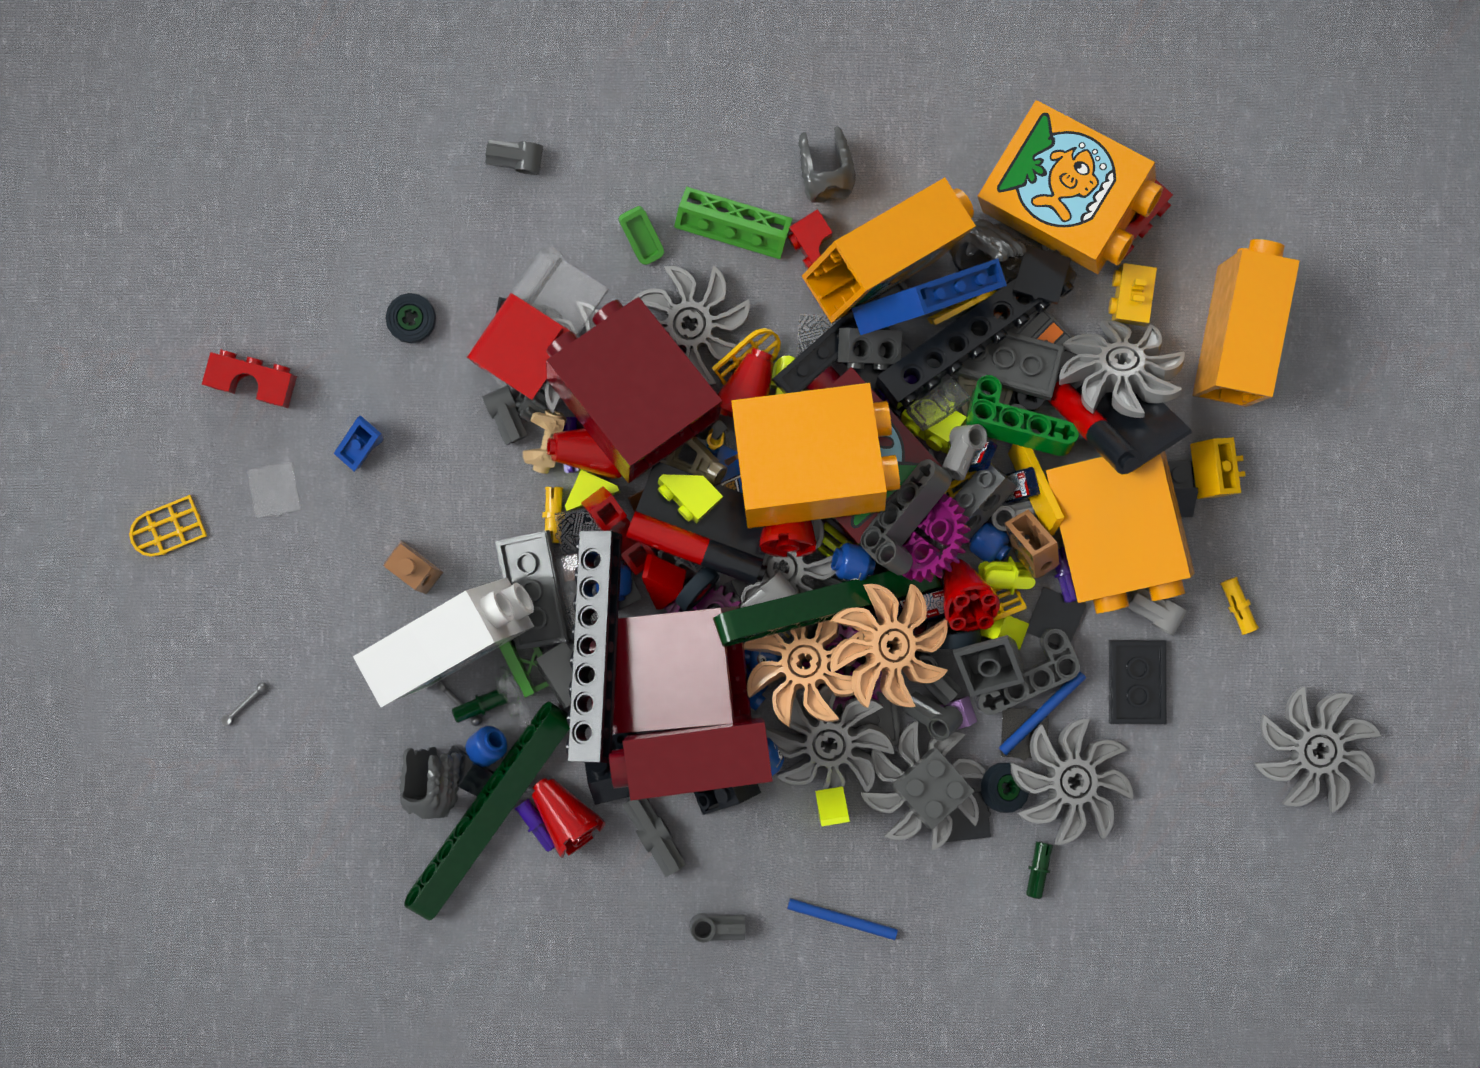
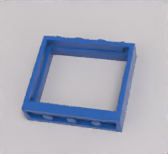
[851,258,1007,335]

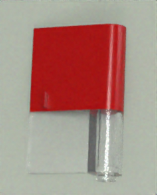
[466,246,609,401]

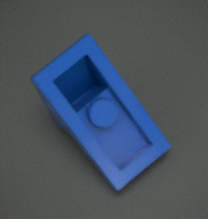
[334,415,384,472]

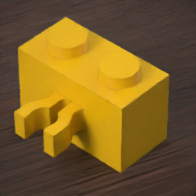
[1108,263,1157,326]
[1190,437,1246,499]

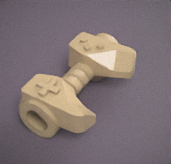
[522,410,567,474]

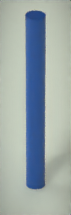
[999,671,1086,756]
[787,898,898,940]

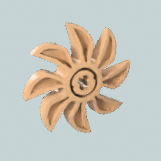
[830,584,948,708]
[744,620,864,728]

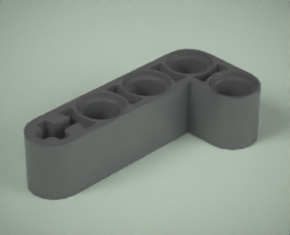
[860,459,952,575]
[975,628,1080,715]

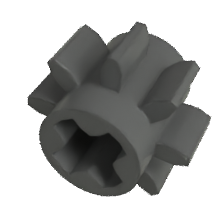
[516,389,549,422]

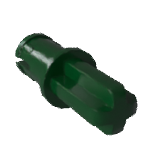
[452,687,508,723]
[1026,841,1053,899]

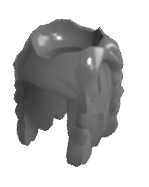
[798,126,856,203]
[949,218,1026,284]
[399,747,462,819]

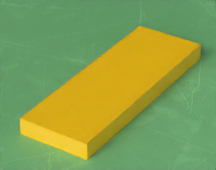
[1008,444,1064,536]

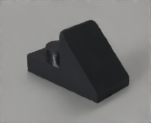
[1168,461,1198,517]
[447,745,494,796]

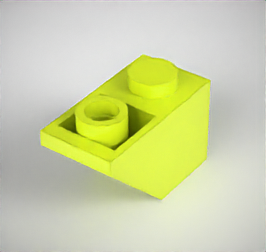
[901,403,967,454]
[658,474,723,524]

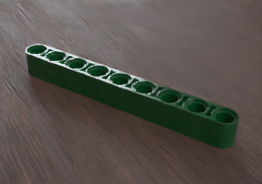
[713,571,943,647]
[404,702,570,921]

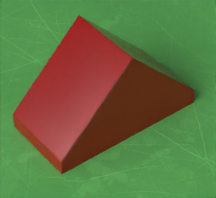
[642,554,686,610]

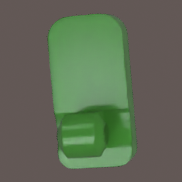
[618,206,664,265]

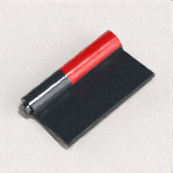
[1048,382,1192,475]
[626,462,767,585]

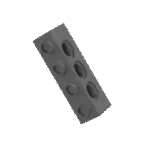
[921,461,1018,557]

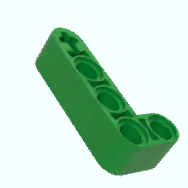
[966,375,1079,456]

